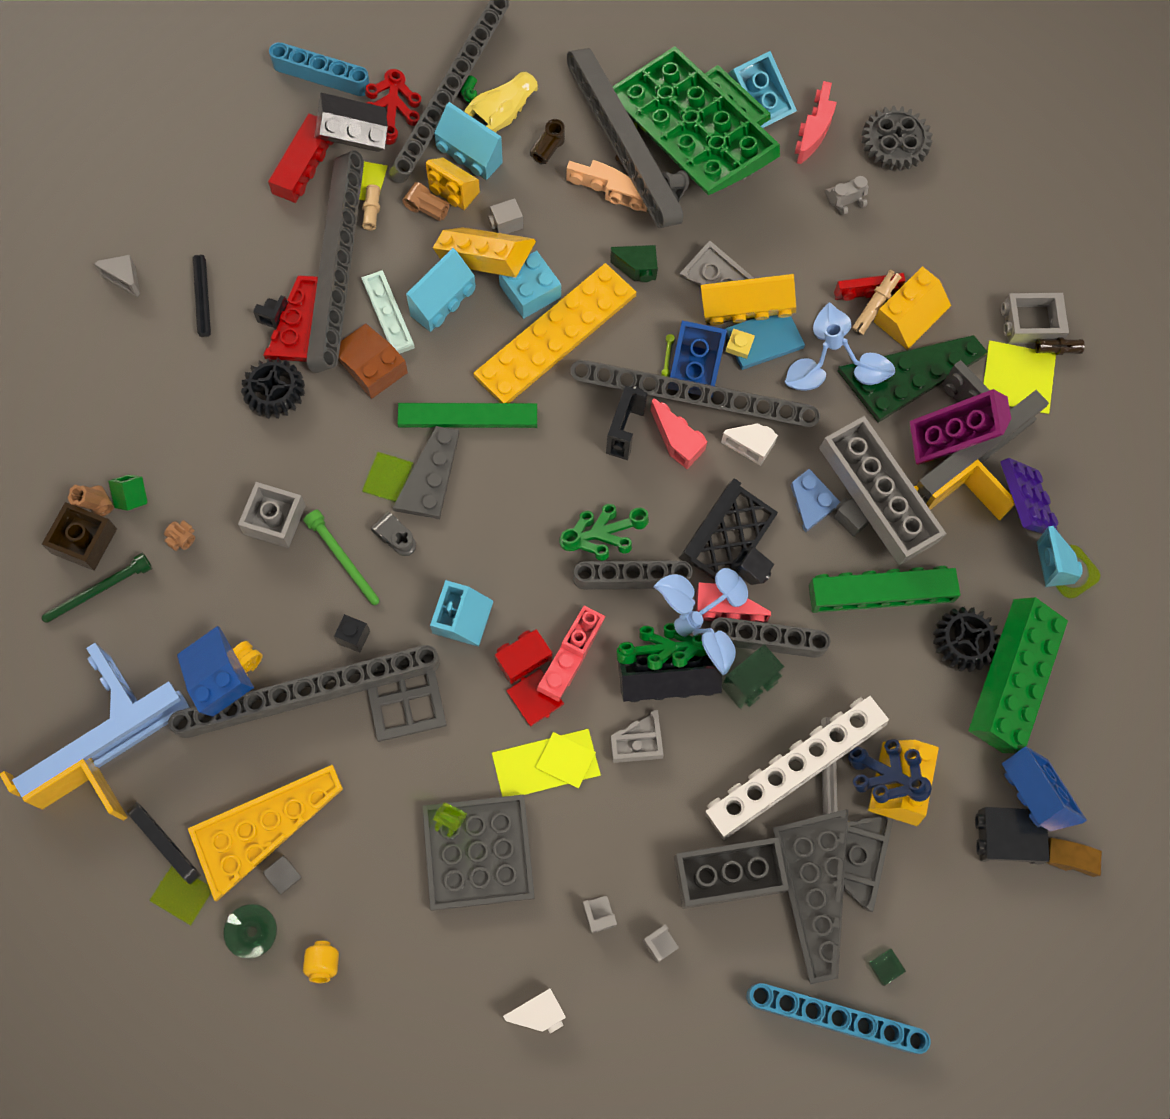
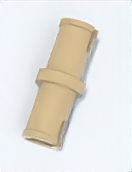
[362,184,381,230]

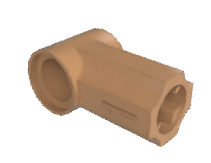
[402,182,450,221]
[68,484,114,516]

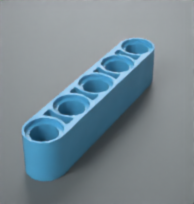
[269,42,370,96]

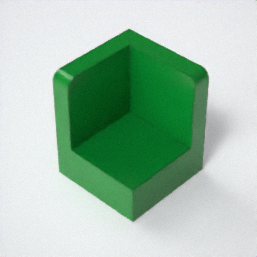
[108,474,148,511]

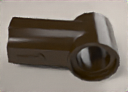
[530,119,565,164]

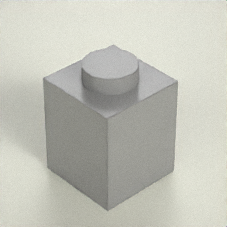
[488,198,523,234]

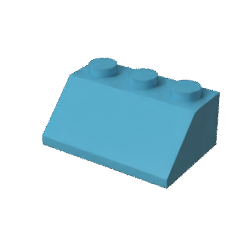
[434,102,503,180]
[406,248,476,332]

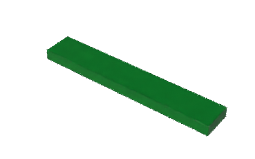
[397,403,537,428]

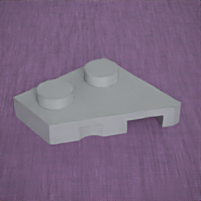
[611,710,663,763]

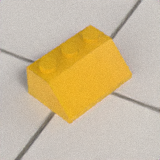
[874,266,951,350]
[868,740,939,826]

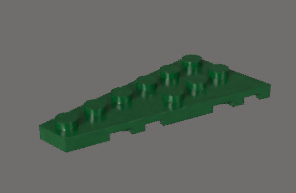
[837,335,988,423]

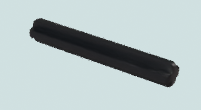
[193,254,211,337]

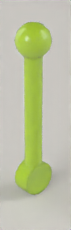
[661,334,675,376]

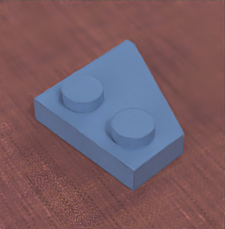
[791,469,840,532]

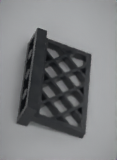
[679,478,778,580]

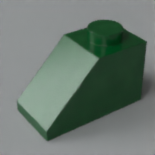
[610,245,658,282]

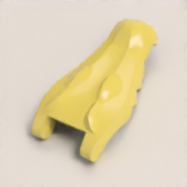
[464,72,538,133]

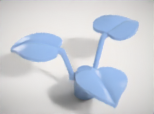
[785,302,895,391]
[653,568,748,675]

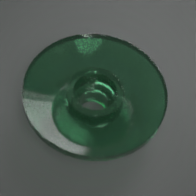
[223,904,277,959]

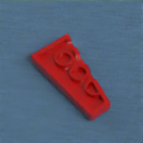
[263,275,318,362]

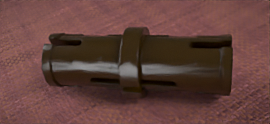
[1035,337,1085,355]

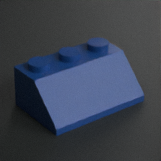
[1002,746,1087,831]

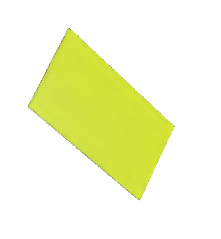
[492,729,601,797]

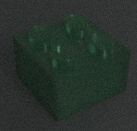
[722,644,784,709]

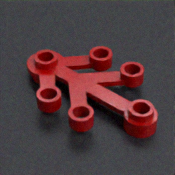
[365,69,422,145]

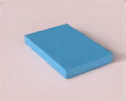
[725,315,805,370]

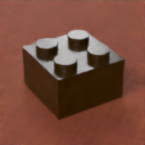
[42,502,117,571]

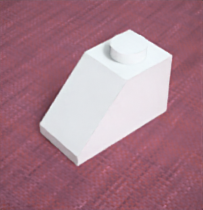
[721,423,778,466]
[503,989,566,1033]

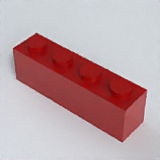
[268,113,334,203]

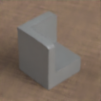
[582,896,617,934]
[642,924,679,963]

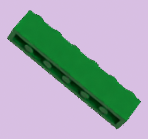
[808,566,961,613]

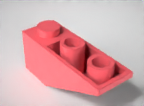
[651,398,708,469]
[696,583,771,623]

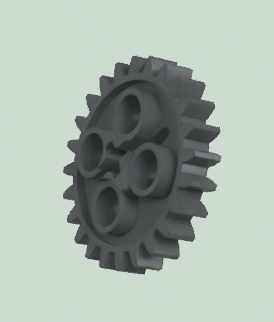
[861,106,933,171]

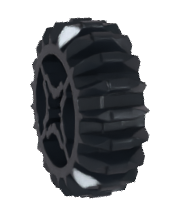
[241,357,305,419]
[933,606,1001,672]

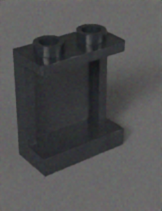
[606,386,648,461]
[975,807,1049,864]

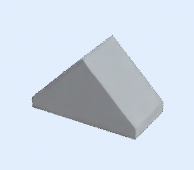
[94,255,140,297]

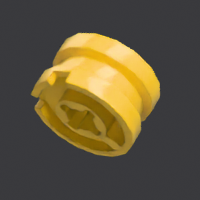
[233,641,263,676]

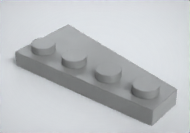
[680,241,755,286]

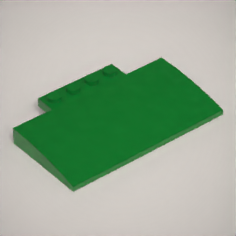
[612,46,780,195]

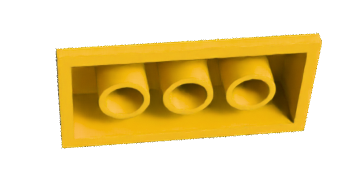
[433,227,536,277]
[701,274,796,325]

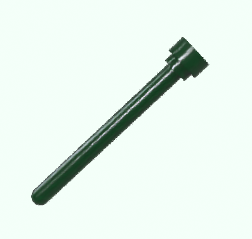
[42,552,153,623]

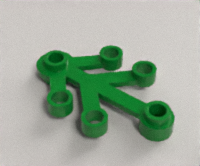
[559,504,649,561]
[617,623,707,670]

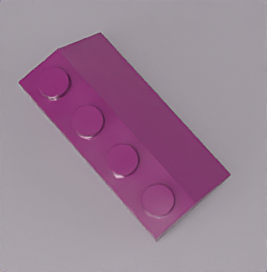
[910,389,1011,465]

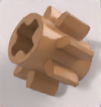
[164,520,195,551]

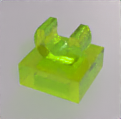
[433,802,467,837]

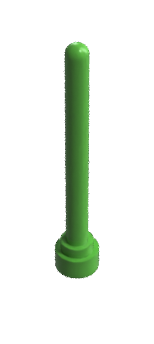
[303,509,380,605]

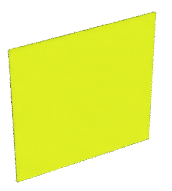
[983,340,1056,414]

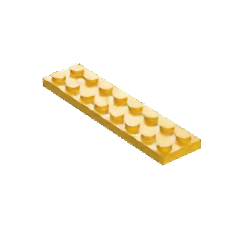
[473,263,636,403]

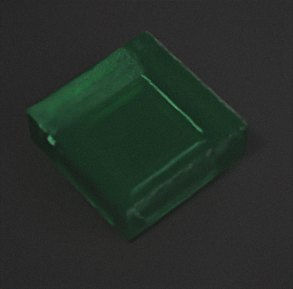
[868,948,906,986]

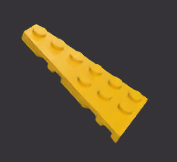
[188,765,343,902]

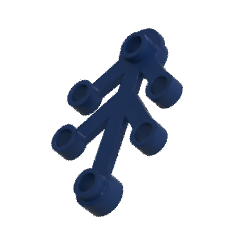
[848,739,932,803]

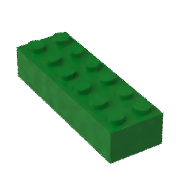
[968,597,1068,754]

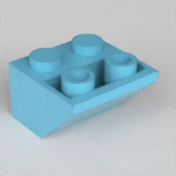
[430,580,494,647]

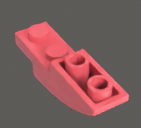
[795,81,837,164]
[537,606,605,702]

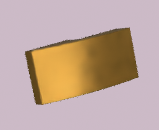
[1047,838,1102,877]

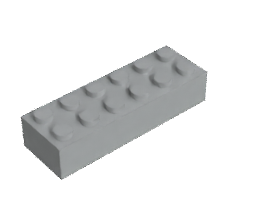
[819,416,946,565]

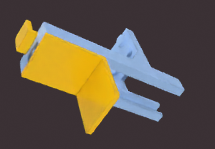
[0,643,190,821]

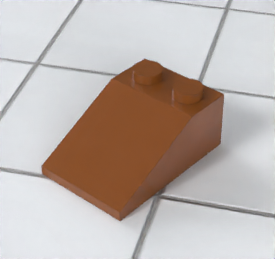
[338,324,408,399]

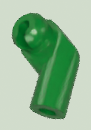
[460,75,477,103]

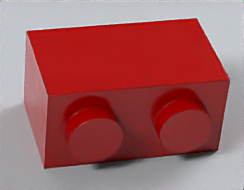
[494,629,552,684]

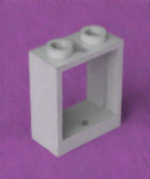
[1001,293,1069,344]

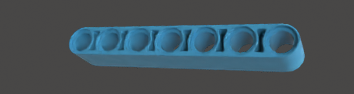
[746,983,931,1054]

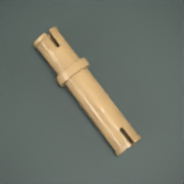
[851,270,902,335]

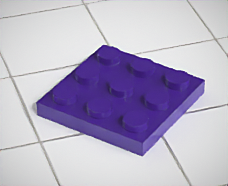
[1000,458,1058,534]

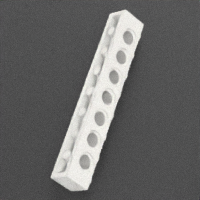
[706,696,889,840]

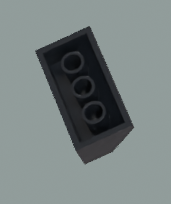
[618,650,722,702]

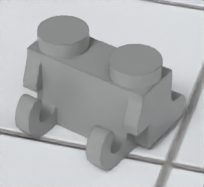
[825,176,869,215]

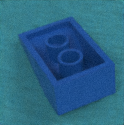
[668,320,727,398]
[177,626,254,716]

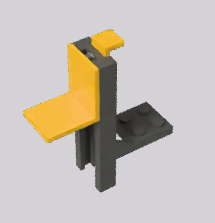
[914,360,1049,520]

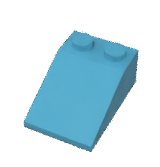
[728,51,797,128]

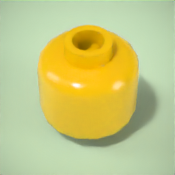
[303,941,339,983]

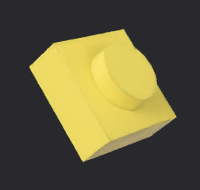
[725,329,755,359]

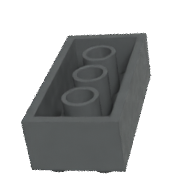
[674,837,789,909]

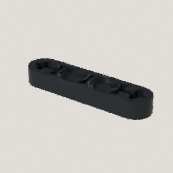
[127,802,201,885]

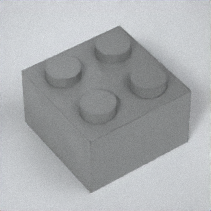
[238,482,306,548]

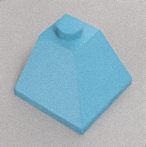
[1037,526,1083,587]

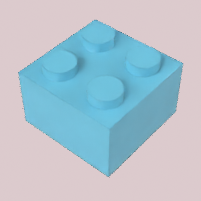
[499,251,561,319]

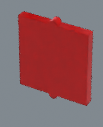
[506,669,564,727]

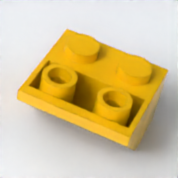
[426,158,480,210]

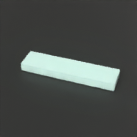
[361,270,415,354]

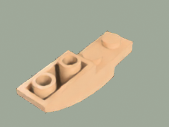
[566,160,647,212]

